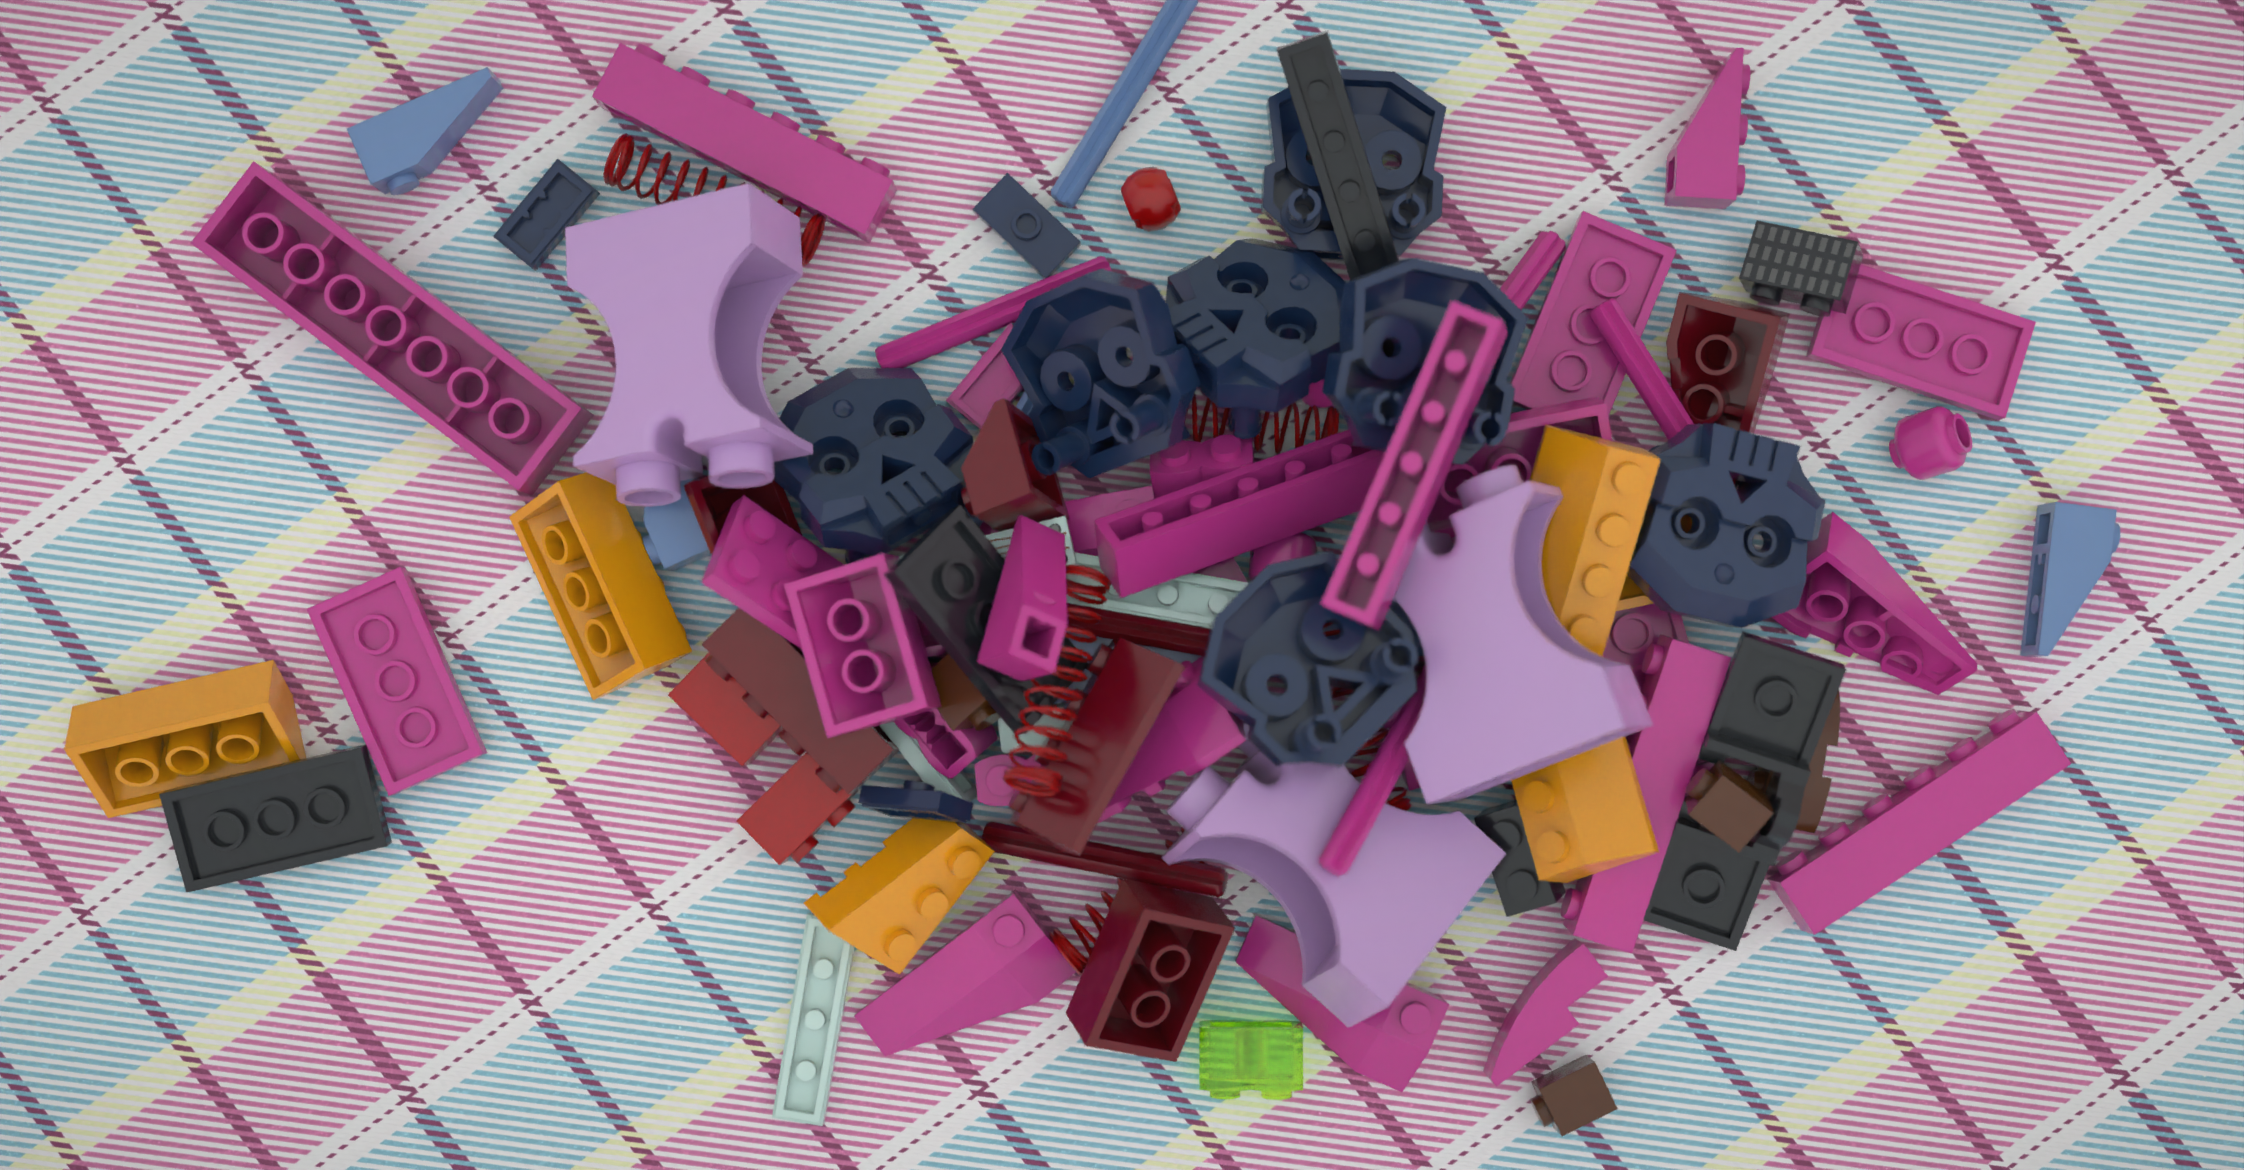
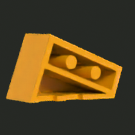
[803,818,995,975]

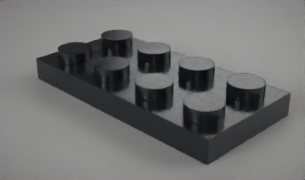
[884,505,1088,735]
[159,744,392,893]

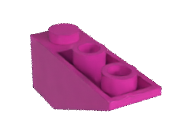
[1664,48,1750,209]
[977,515,1067,681]

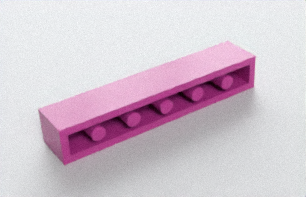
[592,43,897,243]
[1321,301,1508,631]
[1094,429,1386,598]
[1561,634,1732,954]
[1767,709,2071,935]

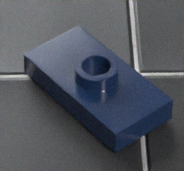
[493,159,600,271]
[973,173,1081,279]
[858,780,974,823]

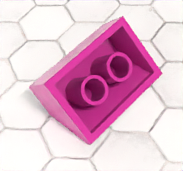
[784,553,942,738]

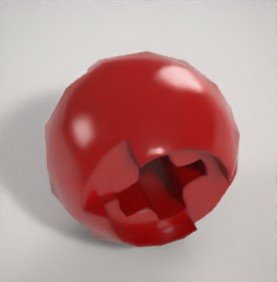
[1121,167,1181,232]

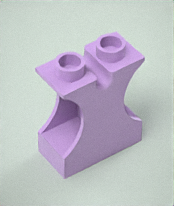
[565,183,813,507]
[1393,465,1653,804]
[1162,721,1506,1028]

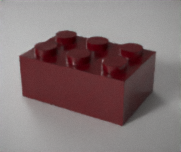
[1066,878,1235,1062]

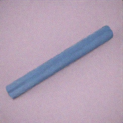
[1051,0,1198,208]

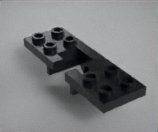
[1643,631,1846,951]

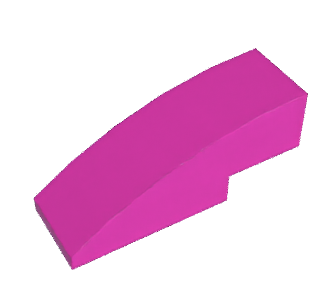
[1483,938,1608,1087]

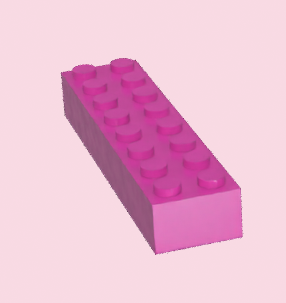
[191,161,594,496]

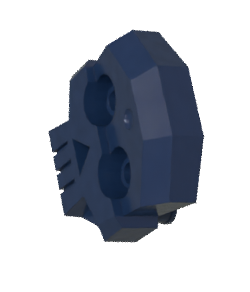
[1261,69,1447,261]
[1165,238,1345,439]
[1322,258,1528,465]
[1001,269,1201,479]
[774,368,973,564]
[1627,423,1826,628]
[1197,551,1418,768]

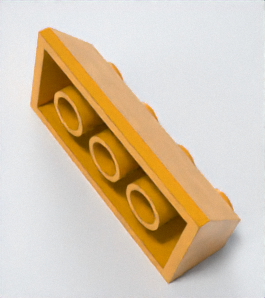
[1529,424,1661,657]
[509,472,693,700]
[64,660,306,818]
[1511,736,1659,883]

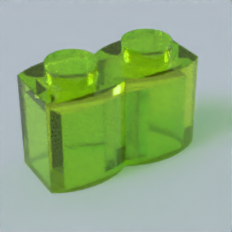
[1199,1020,1303,1100]

